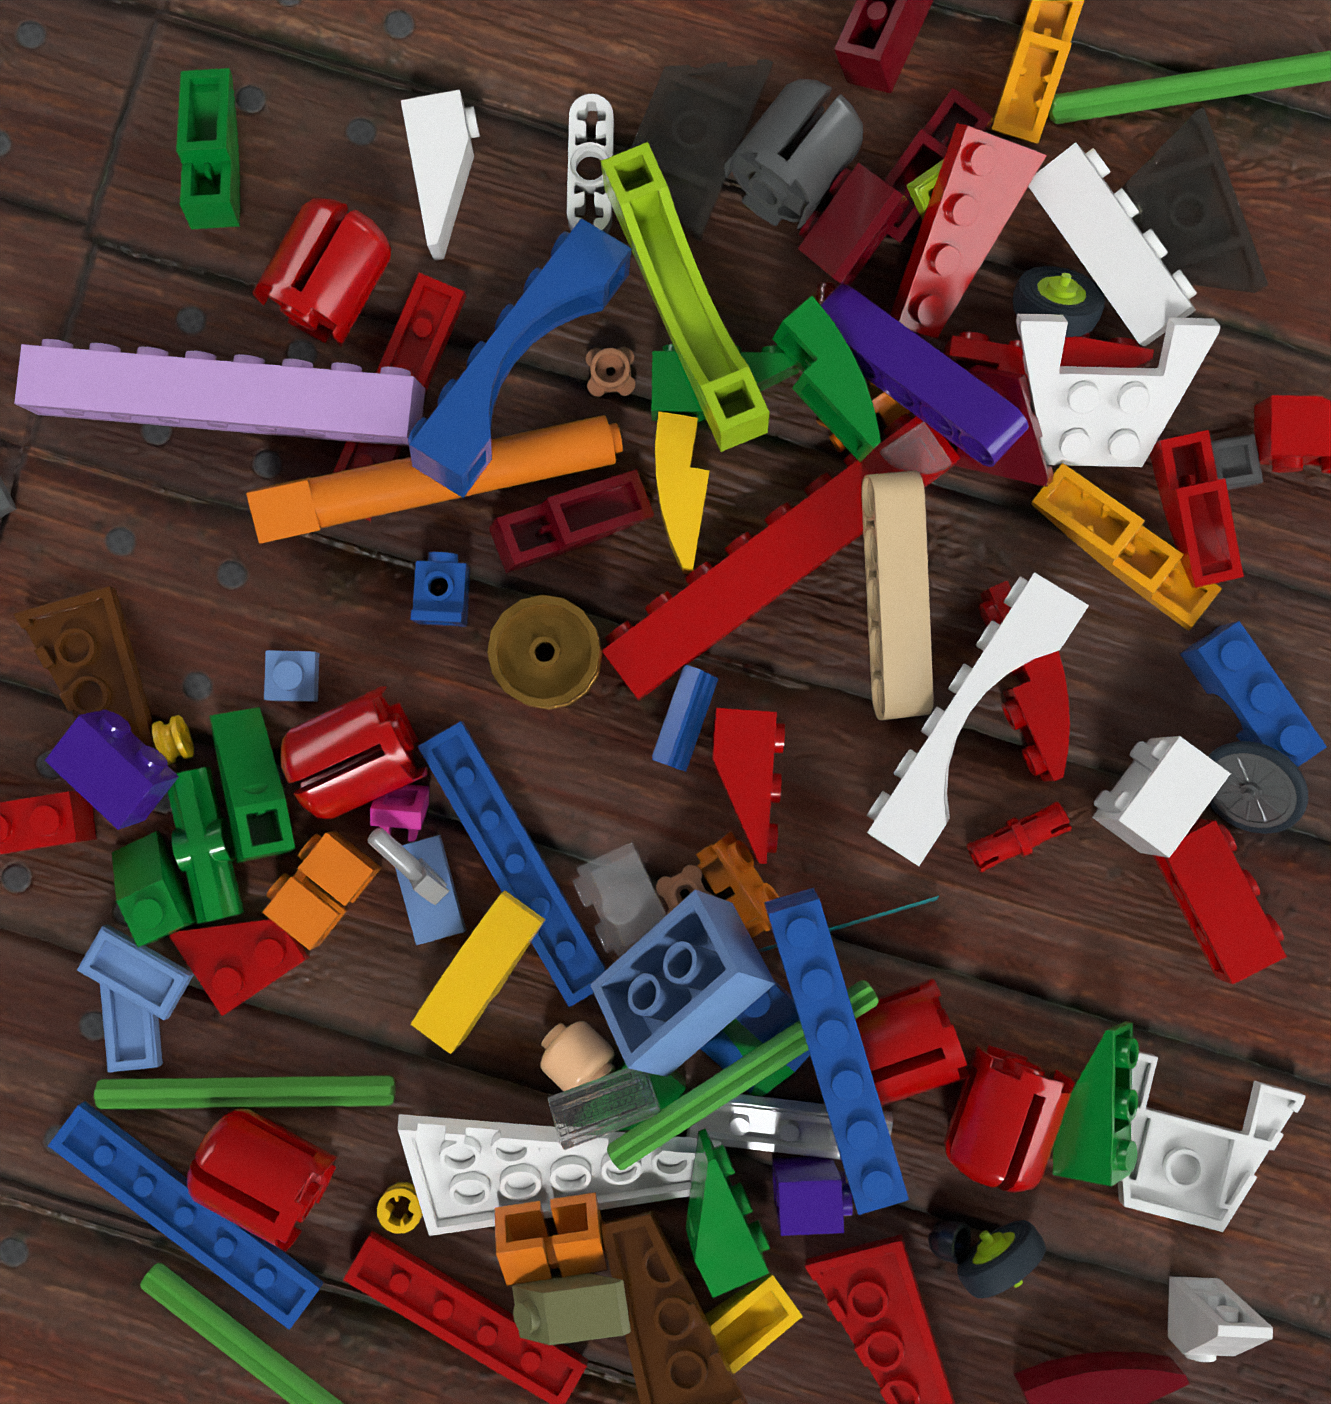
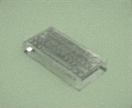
[548,1068,661,1150]

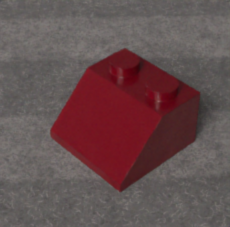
[798,163,910,285]

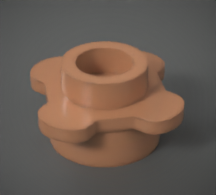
[586,347,636,397]
[656,865,713,915]

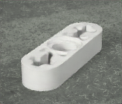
[567,94,614,234]

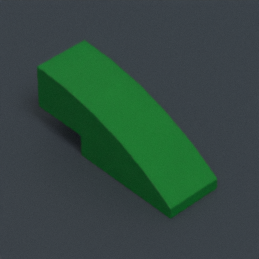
[176,68,240,230]
[772,296,881,462]

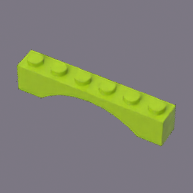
[601,142,769,452]

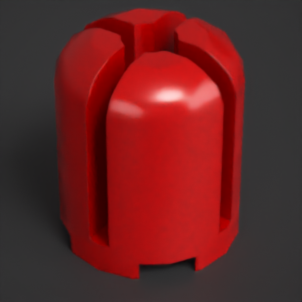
[253,198,391,347]
[281,686,427,819]
[856,978,970,1107]
[944,1045,1075,1193]
[187,1109,337,1252]

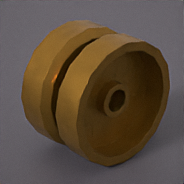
[487,595,603,710]

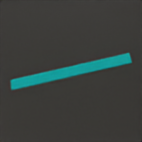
[758,896,939,953]

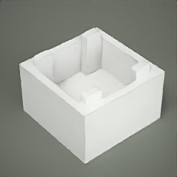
[1092,736,1231,858]

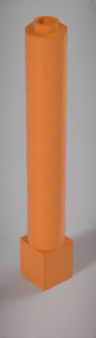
[246,415,623,544]

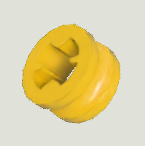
[152,715,194,765]
[377,1182,423,1234]

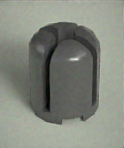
[724,79,863,229]

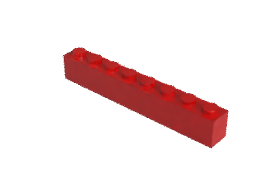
[602,413,961,701]

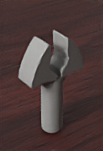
[368,828,450,905]

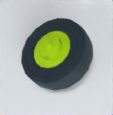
[1013,266,1105,337]
[957,1220,1046,1299]

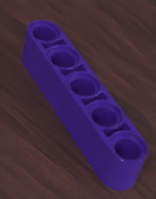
[820,284,1029,467]

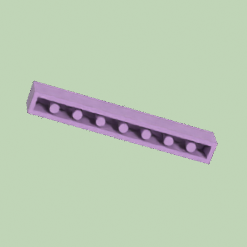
[14,339,425,447]

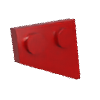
[169,918,310,1016]

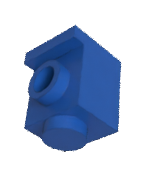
[410,552,471,627]

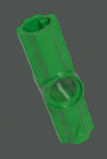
[168,767,244,924]

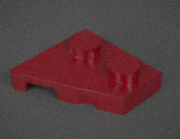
[955,365,1054,487]

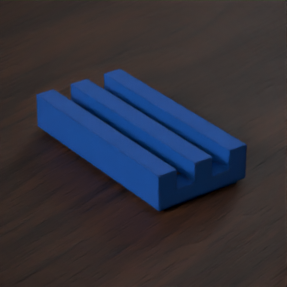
[652,665,718,772]

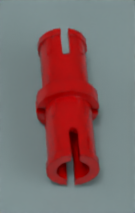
[966,801,1072,873]

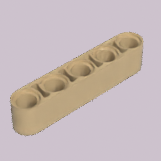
[862,470,934,720]

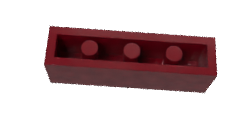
[834,0,933,94]

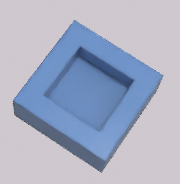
[264,650,319,702]

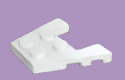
[1016,314,1220,467]
[1118,1051,1305,1232]

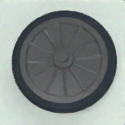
[1208,741,1308,834]

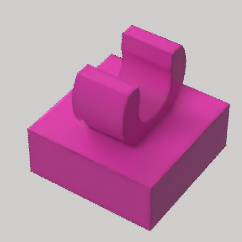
[370,784,429,842]

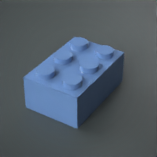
[590,889,776,1077]

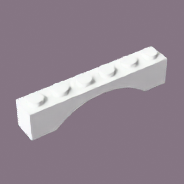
[867,572,1089,866]

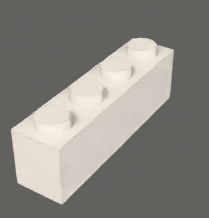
[1028,142,1197,346]

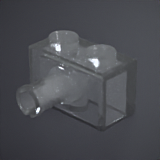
[573,840,667,958]

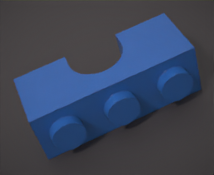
[1179,621,1327,767]

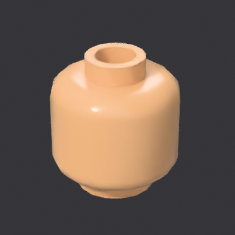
[540,1021,616,1098]

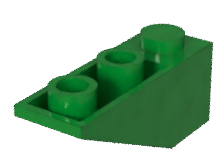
[651,344,800,422]
[209,707,295,863]
[1053,1021,1139,1186]
[686,1128,771,1298]

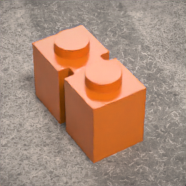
[262,831,382,950]
[495,1192,607,1285]

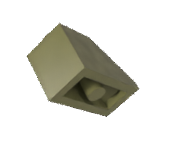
[512,1268,631,1345]

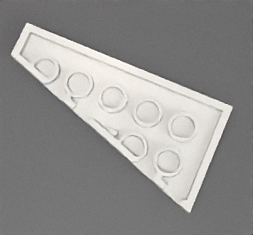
[398,1114,721,1236]

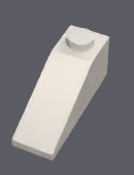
[401,90,480,261]
[1168,1276,1273,1362]

